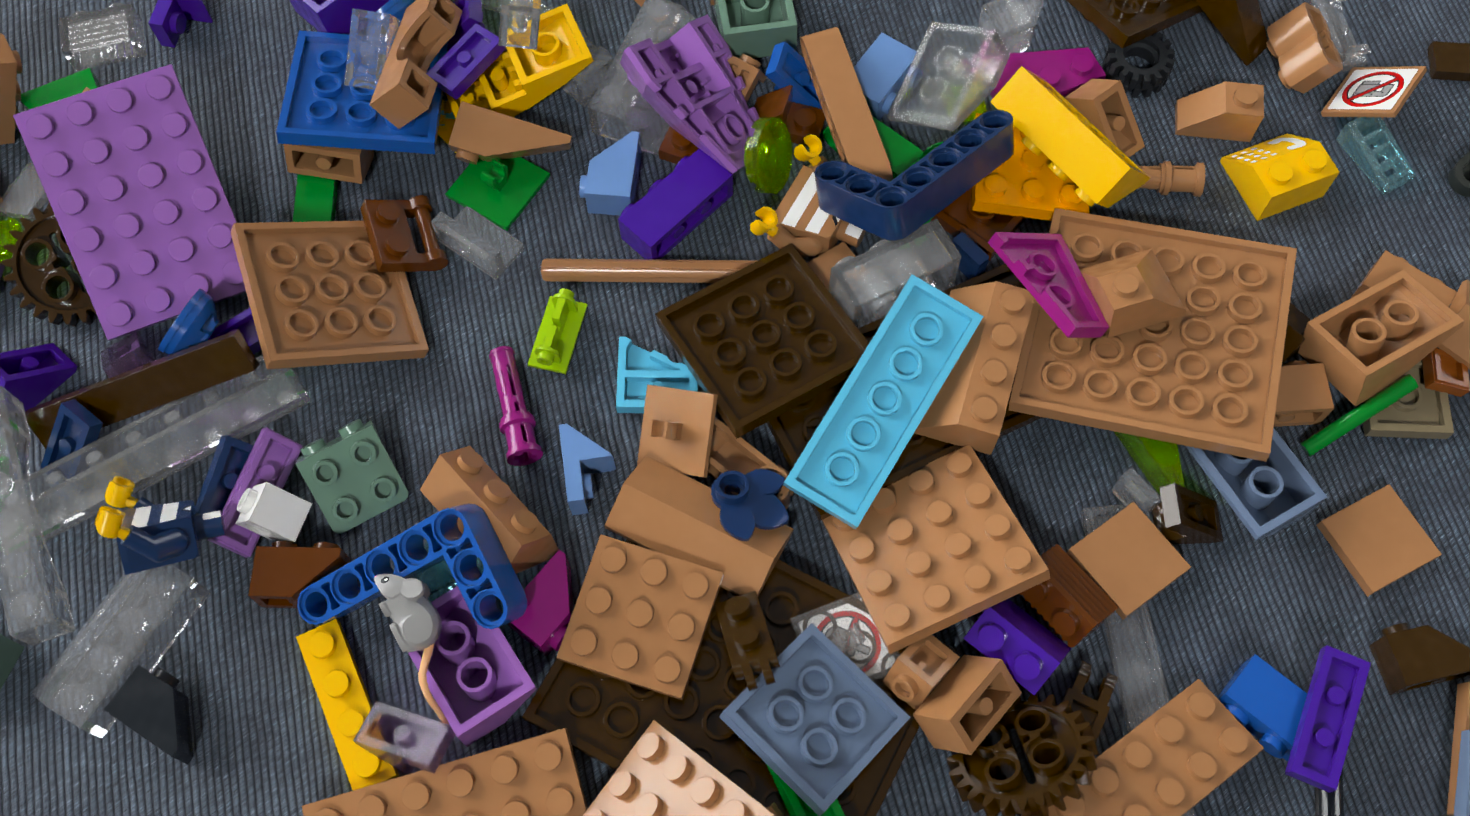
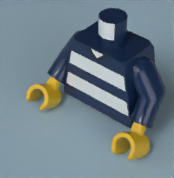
[94,476,226,575]

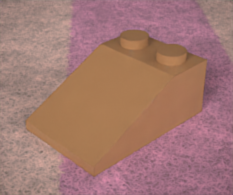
[1298,269,1464,406]

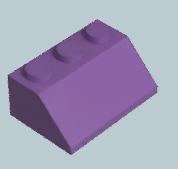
[408,586,537,747]

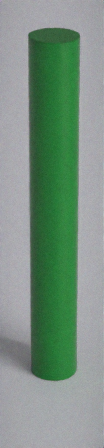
[1300,374,1419,457]

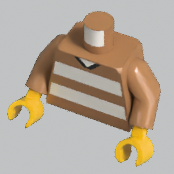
[750,134,866,257]

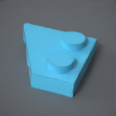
[616,337,698,413]

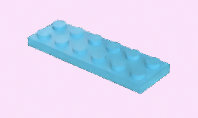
[783,274,984,530]

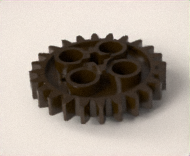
[1,202,96,327]
[947,693,1098,816]

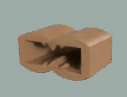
[1266,2,1343,94]

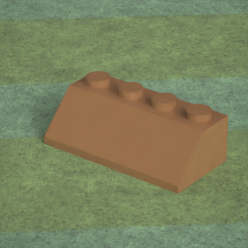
[914,281,1035,455]

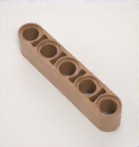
[800,27,893,181]

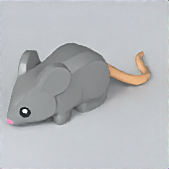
[373,574,450,729]

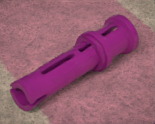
[489,346,543,466]

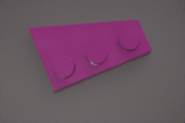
[973,47,1106,98]
[988,232,1109,338]

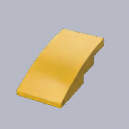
[445,4,593,118]

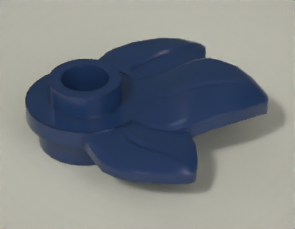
[711,469,789,541]

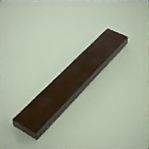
[22,329,259,449]

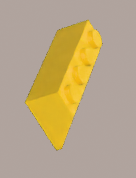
[991,66,1150,208]

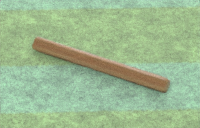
[541,258,757,283]

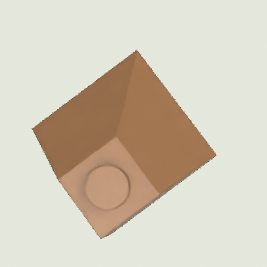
[1080,249,1186,338]

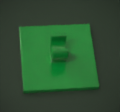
[445,157,550,231]

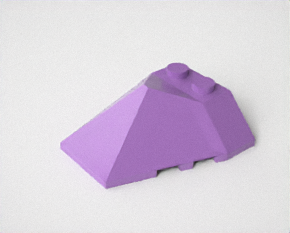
[620,14,773,174]

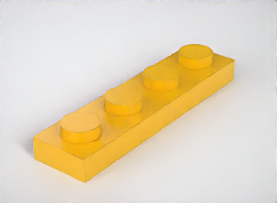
[296,619,400,790]

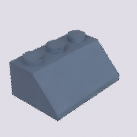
[1186,428,1327,540]

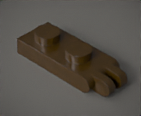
[714,591,780,691]

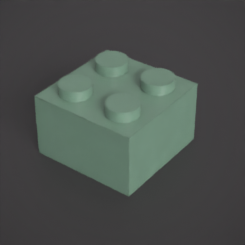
[714,0,797,58]

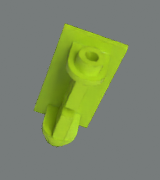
[527,288,588,374]

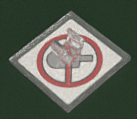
[790,593,900,681]

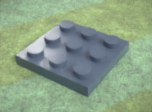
[719,623,910,816]

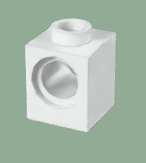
[235,482,312,543]

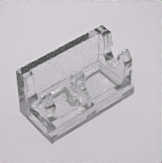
[1308,0,1371,72]

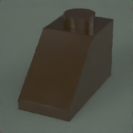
[1369,623,1470,695]

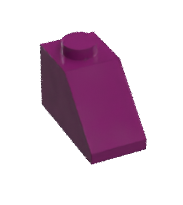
[508,550,574,657]

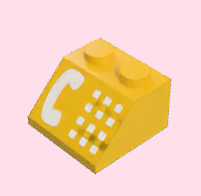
[1220,133,1340,221]

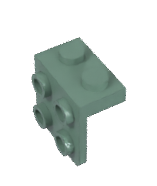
[296,419,408,534]

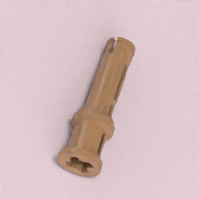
[1137,161,1205,197]

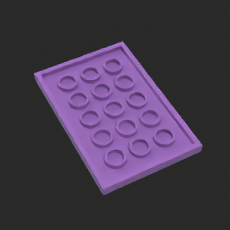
[13,64,246,341]

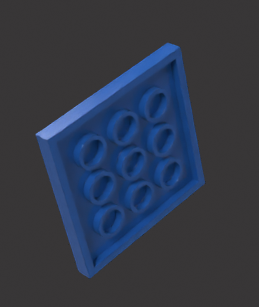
[276,30,448,154]

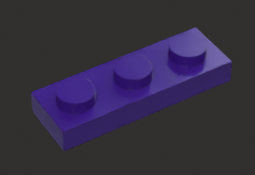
[1285,645,1371,793]

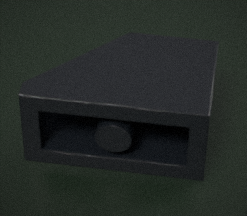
[104,665,193,765]

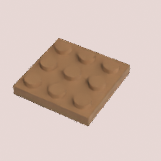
[556,534,724,701]

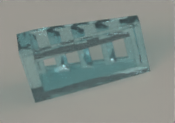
[1336,117,1416,195]

